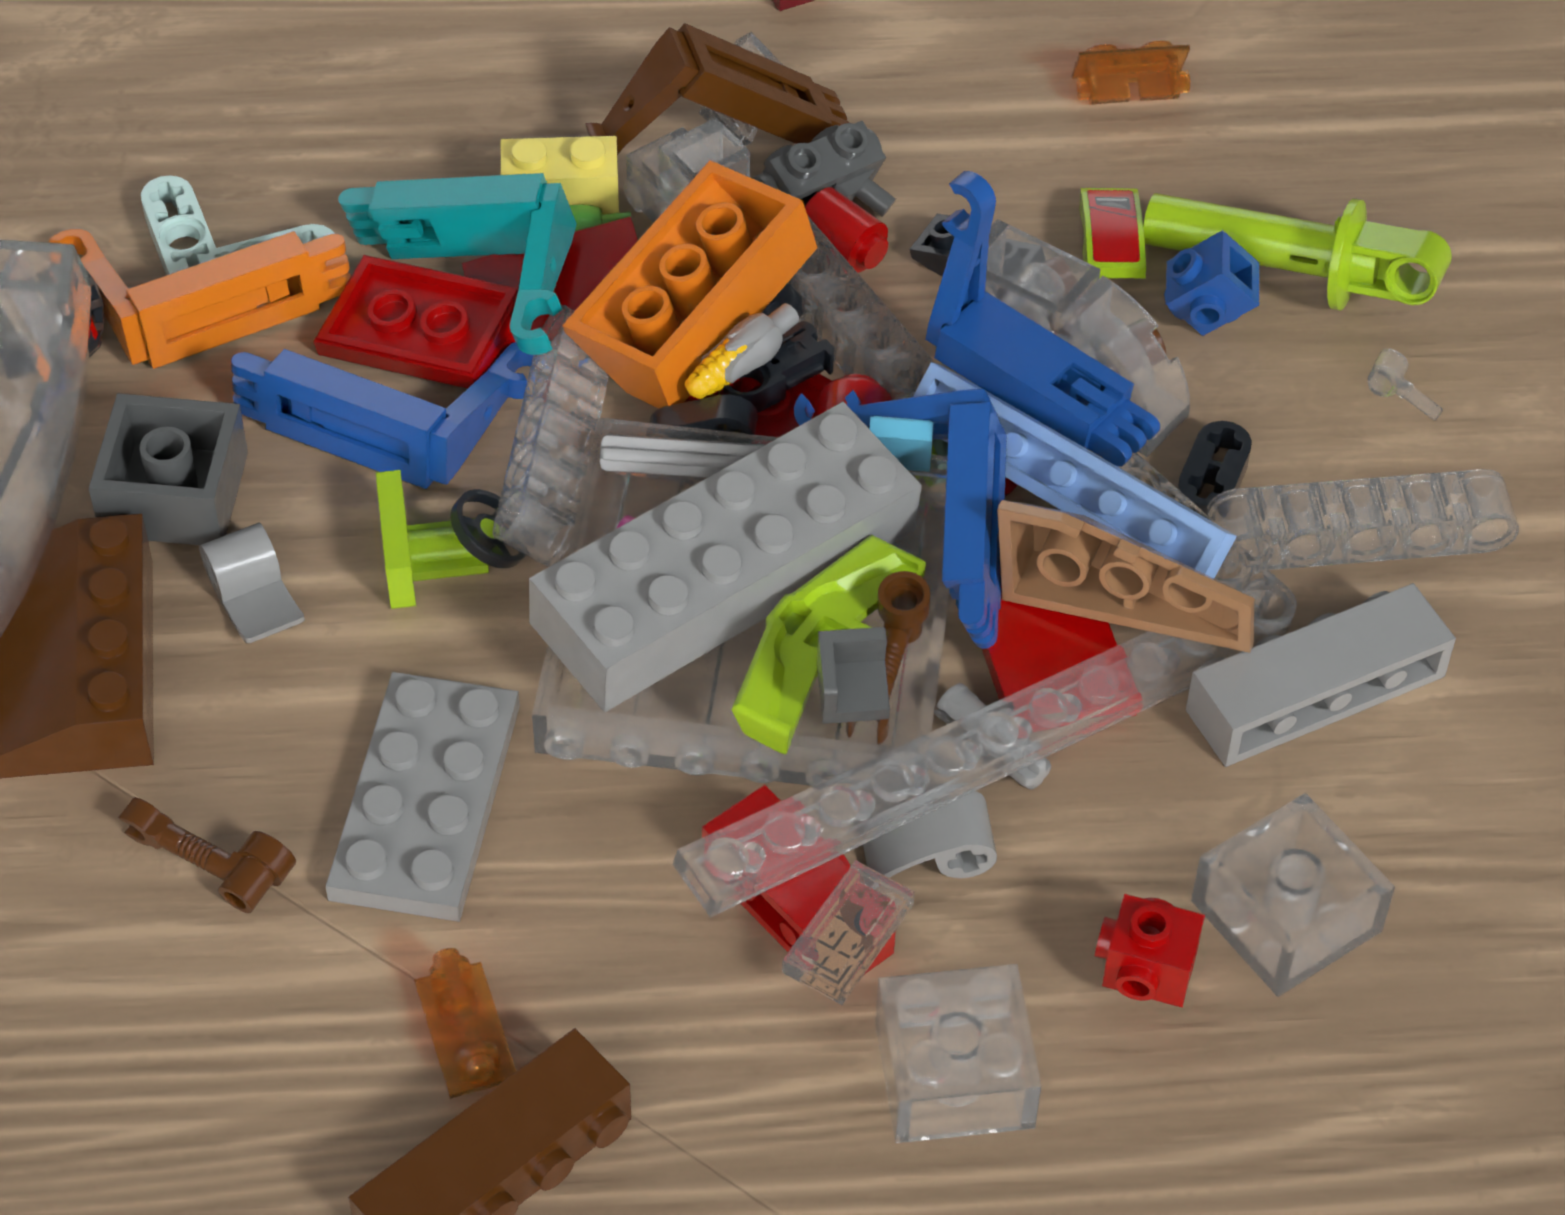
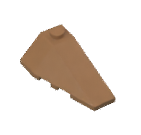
[997,500,1255,653]

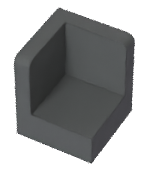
[817,627,890,724]

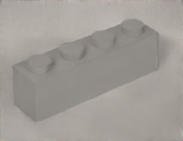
[1186,583,1456,767]

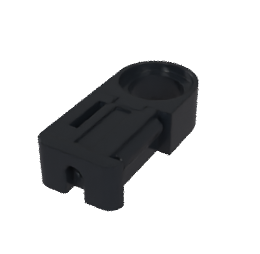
[718,321,834,413]

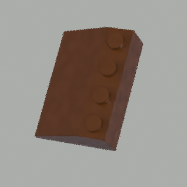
[0,514,154,779]

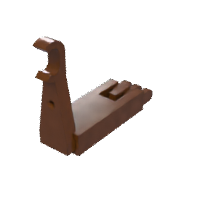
[585,23,850,155]

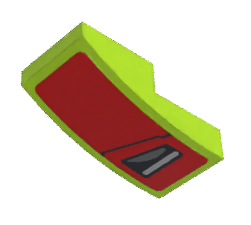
[1079,188,1146,279]

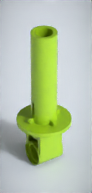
[1143,193,1452,311]

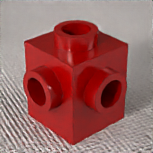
[1095,894,1205,1008]

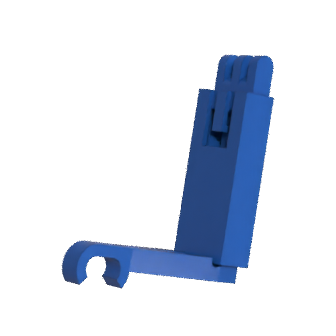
[925,171,1160,467]
[231,342,551,489]
[794,389,1007,649]

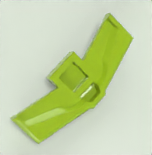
[731,534,926,754]

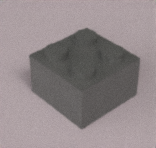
[89,393,248,545]

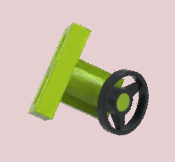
[376,470,531,609]

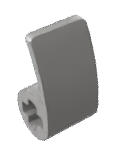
[199,522,305,643]
[861,789,997,886]

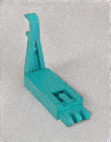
[338,173,577,355]

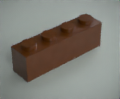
[348,1028,632,1215]

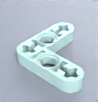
[141,175,335,275]

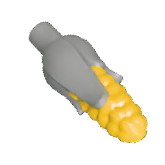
[685,303,799,399]

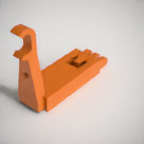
[49,229,351,369]

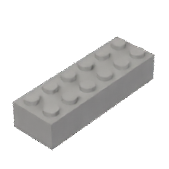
[529,402,922,713]

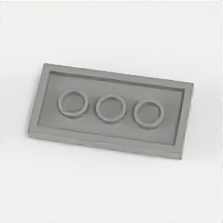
[326,672,520,922]

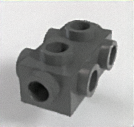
[752,121,896,217]

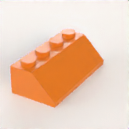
[562,160,818,409]

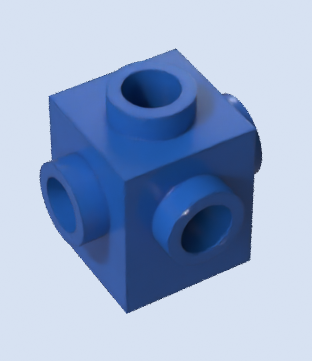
[1164,230,1259,336]

